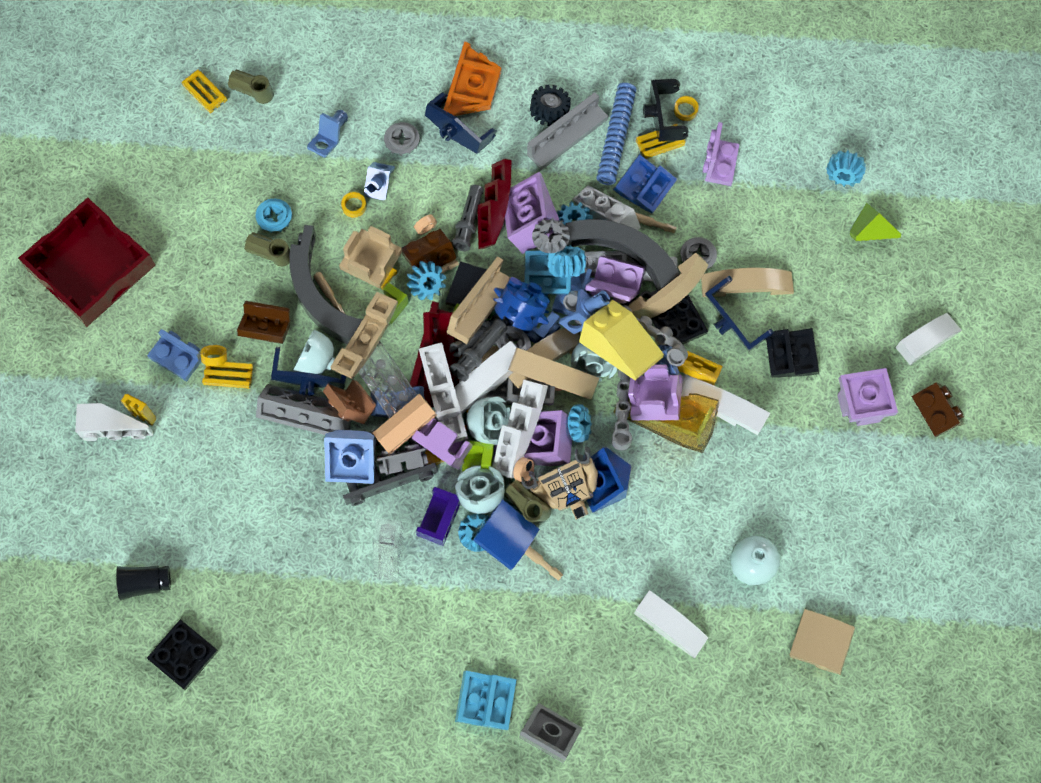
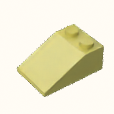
[579,300,664,380]

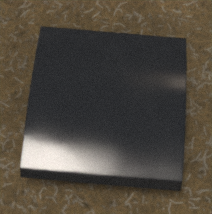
[766,328,820,378]

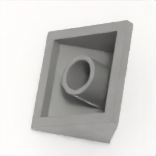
[519,703,582,763]

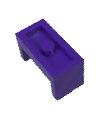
[416,487,461,546]

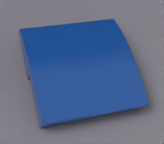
[613,154,677,213]
[473,499,540,570]

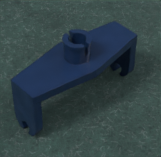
[425,92,497,154]
[705,276,774,352]
[271,347,346,396]

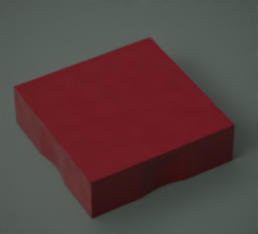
[18,197,156,327]

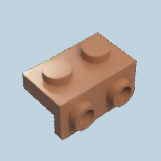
[323,380,376,424]

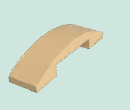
[628,253,708,319]
[701,268,794,297]
[330,292,398,379]
[508,325,581,389]
[508,347,599,400]

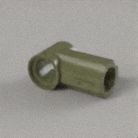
[228,69,274,104]
[244,232,290,267]
[504,480,551,522]

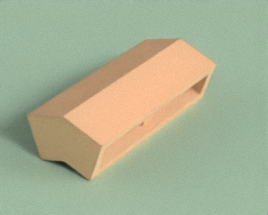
[373,394,437,454]

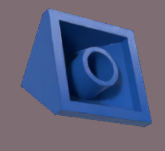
[586,447,631,513]

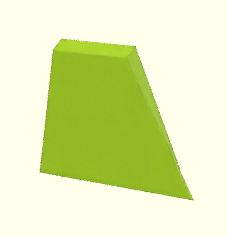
[850,203,901,241]

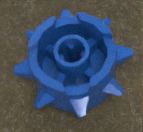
[493,277,550,331]

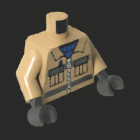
[521,447,598,520]

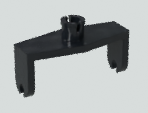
[643,79,689,142]

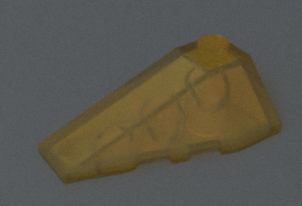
[613,393,719,453]

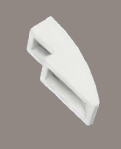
[895,313,962,365]
[634,590,708,658]

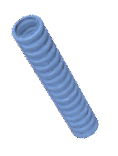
[596,83,637,185]

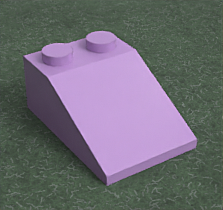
[505,172,559,254]
[493,410,572,466]

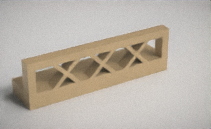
[447,256,511,344]

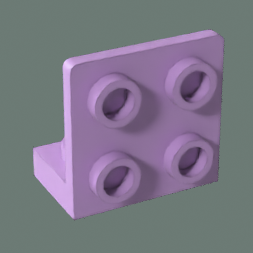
[702,122,740,186]
[585,255,646,303]

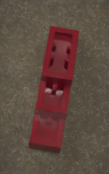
[478,159,512,249]

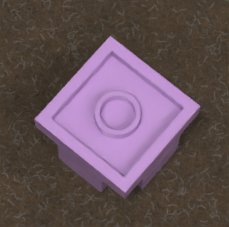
[628,365,683,420]
[837,368,898,426]
[412,418,473,470]

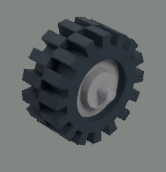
[530,85,571,126]

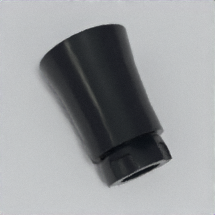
[116,565,171,601]

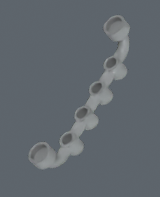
[563,291,688,366]
[612,369,632,451]

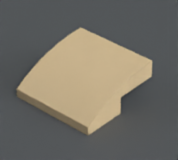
[789,609,855,675]

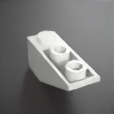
[573,185,641,230]
[75,403,153,441]

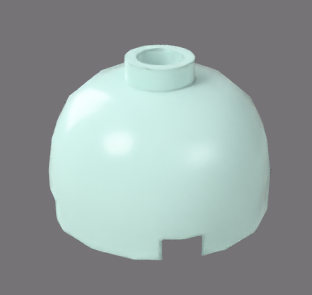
[293,330,336,375]
[571,342,617,381]
[466,397,511,445]
[455,466,504,514]
[730,536,780,585]

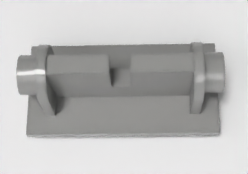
[377,443,428,475]

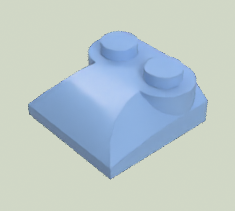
[324,430,376,484]

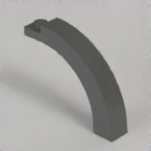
[548,219,680,292]
[290,225,363,345]

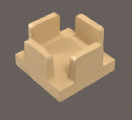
[339,226,402,289]

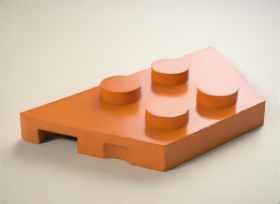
[444,41,501,116]

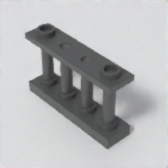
[343,429,437,506]

